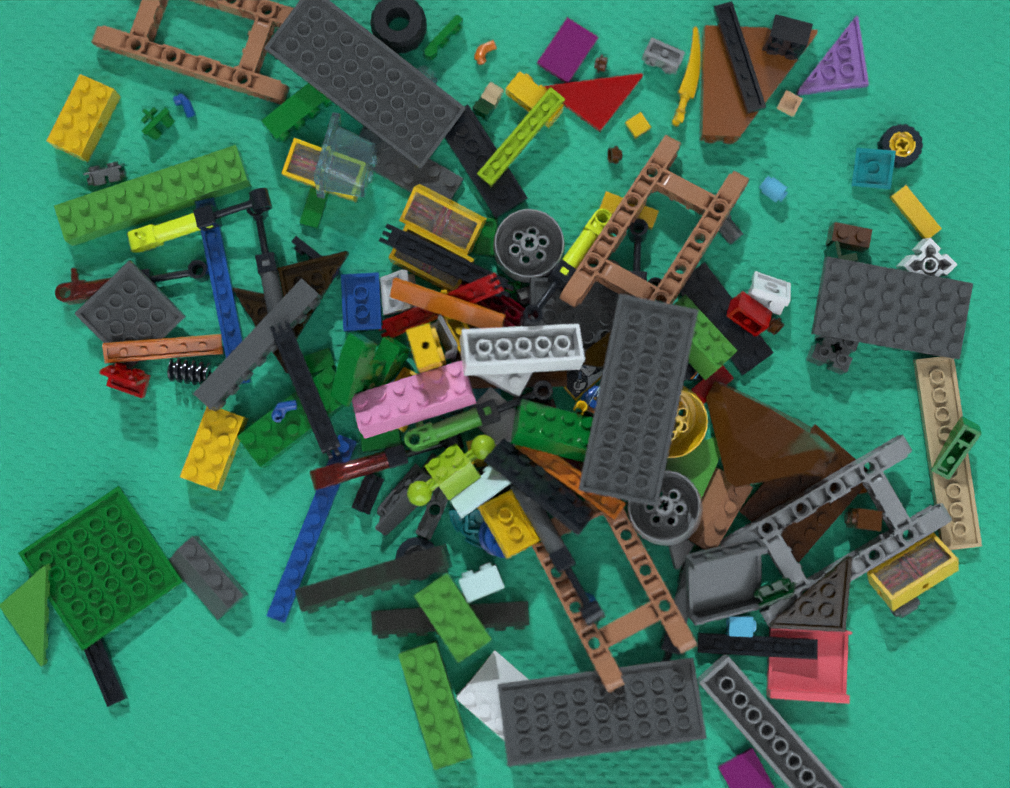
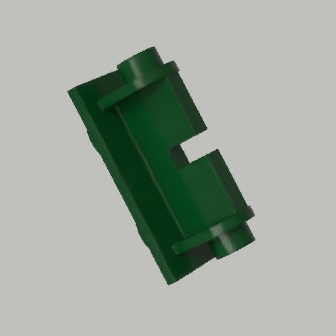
[754,577,796,608]

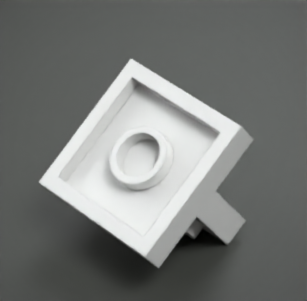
[380,270,415,315]
[747,271,791,315]

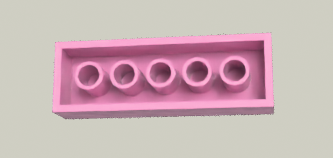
[352,360,476,439]

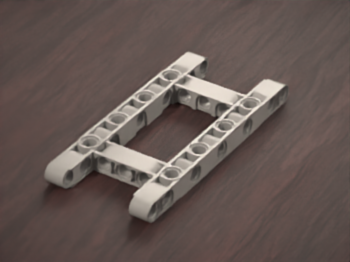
[720,435,952,627]

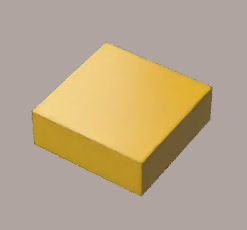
[625,112,651,139]

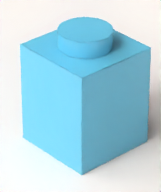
[726,615,756,637]

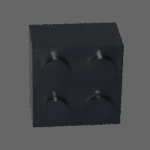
[762,14,813,60]

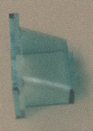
[314,112,378,199]

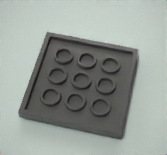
[74,260,186,369]

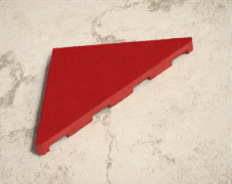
[544,73,643,132]

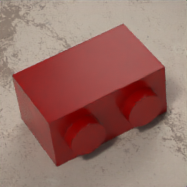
[726,291,772,337]

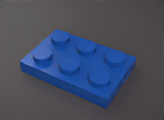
[341,272,382,332]

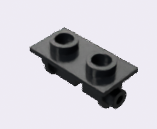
[352,472,384,514]

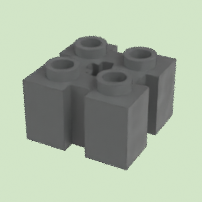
[806,335,859,375]

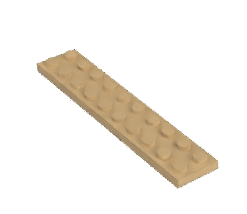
[913,357,982,550]

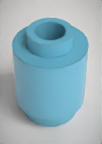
[759,176,788,203]

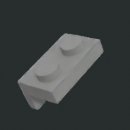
[642,37,685,75]

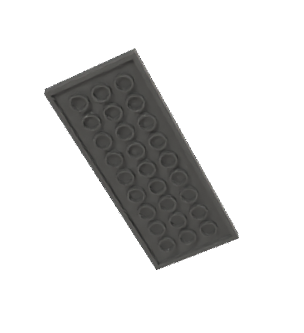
[264,0,466,170]
[578,294,699,506]
[497,658,707,767]

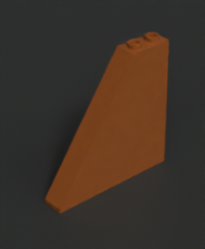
[699,25,818,144]

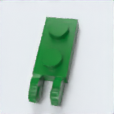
[424,15,463,62]

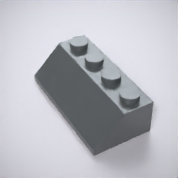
[169,536,248,620]

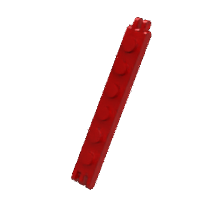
[379,272,504,338]

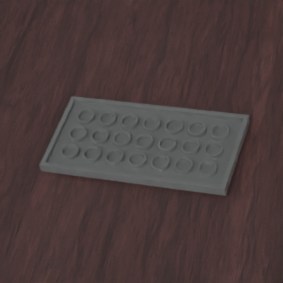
[811,257,973,359]

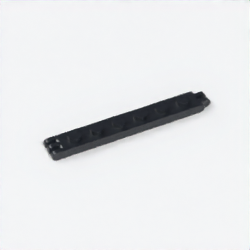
[379,224,514,298]
[270,320,341,460]

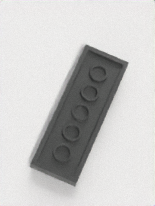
[347,127,463,200]

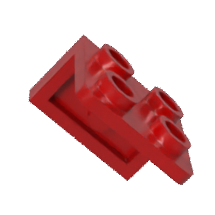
[99,362,151,398]

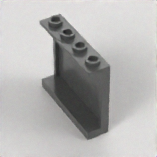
[686,537,768,626]

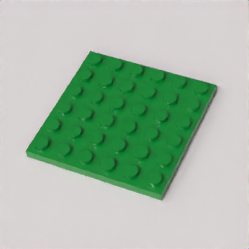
[18,486,184,651]

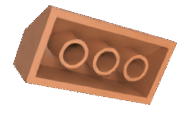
[687,468,753,550]

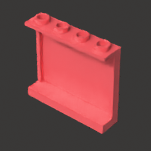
[766,627,852,704]

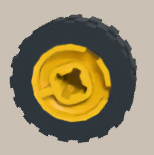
[877,124,923,168]

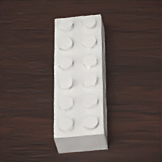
[460,324,585,376]

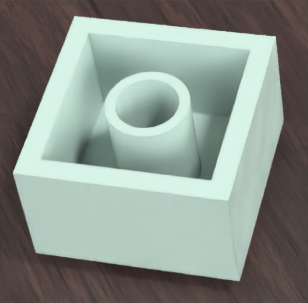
[459,562,504,603]

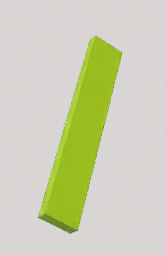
[477,87,565,187]

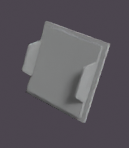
[430,314,458,363]

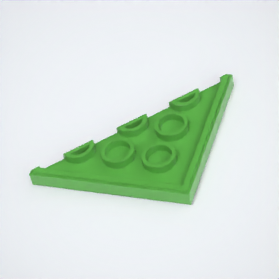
[665,437,721,513]
[0,564,50,667]

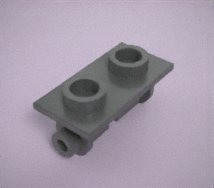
[83,161,127,186]

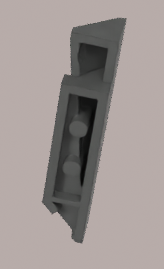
[375,452,437,536]

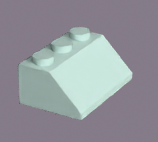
[450,465,511,518]

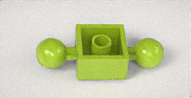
[407,435,496,506]

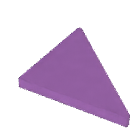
[796,16,869,95]

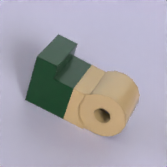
[472,82,504,121]

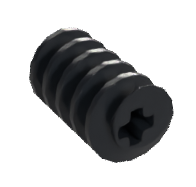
[167,358,212,385]

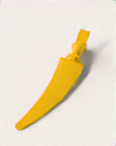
[671,27,701,127]

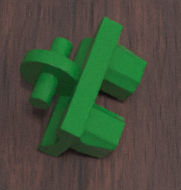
[141,107,175,141]

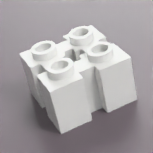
[896,238,957,277]

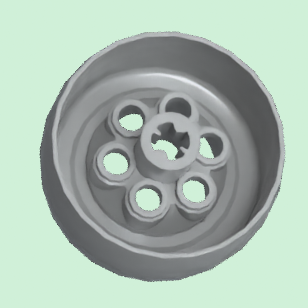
[493,209,565,283]
[628,470,703,546]

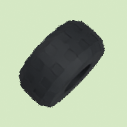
[370,0,427,54]

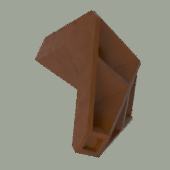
[706,381,835,487]

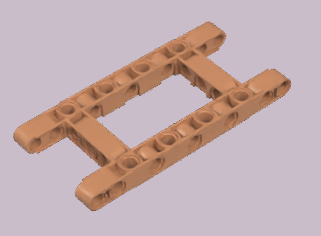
[91,0,294,105]
[560,135,750,307]
[518,462,697,692]

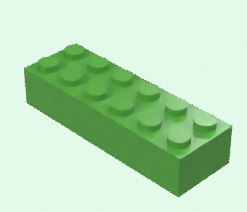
[398,640,473,770]

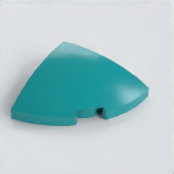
[449,508,484,549]

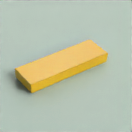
[890,185,942,239]
[599,192,659,230]

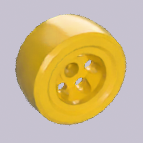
[667,386,708,458]

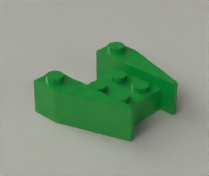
[330,333,410,407]

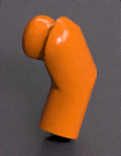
[474,40,496,65]

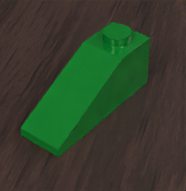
[931,416,982,480]

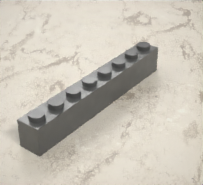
[193,279,321,411]

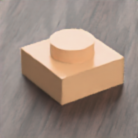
[776,90,803,117]

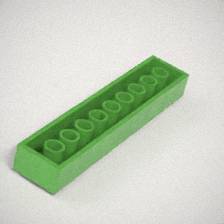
[54,145,252,246]

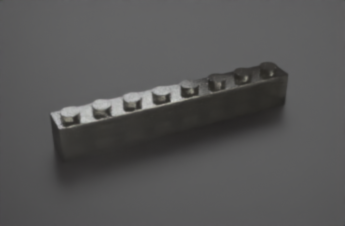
[295,544,453,614]
[371,600,529,639]

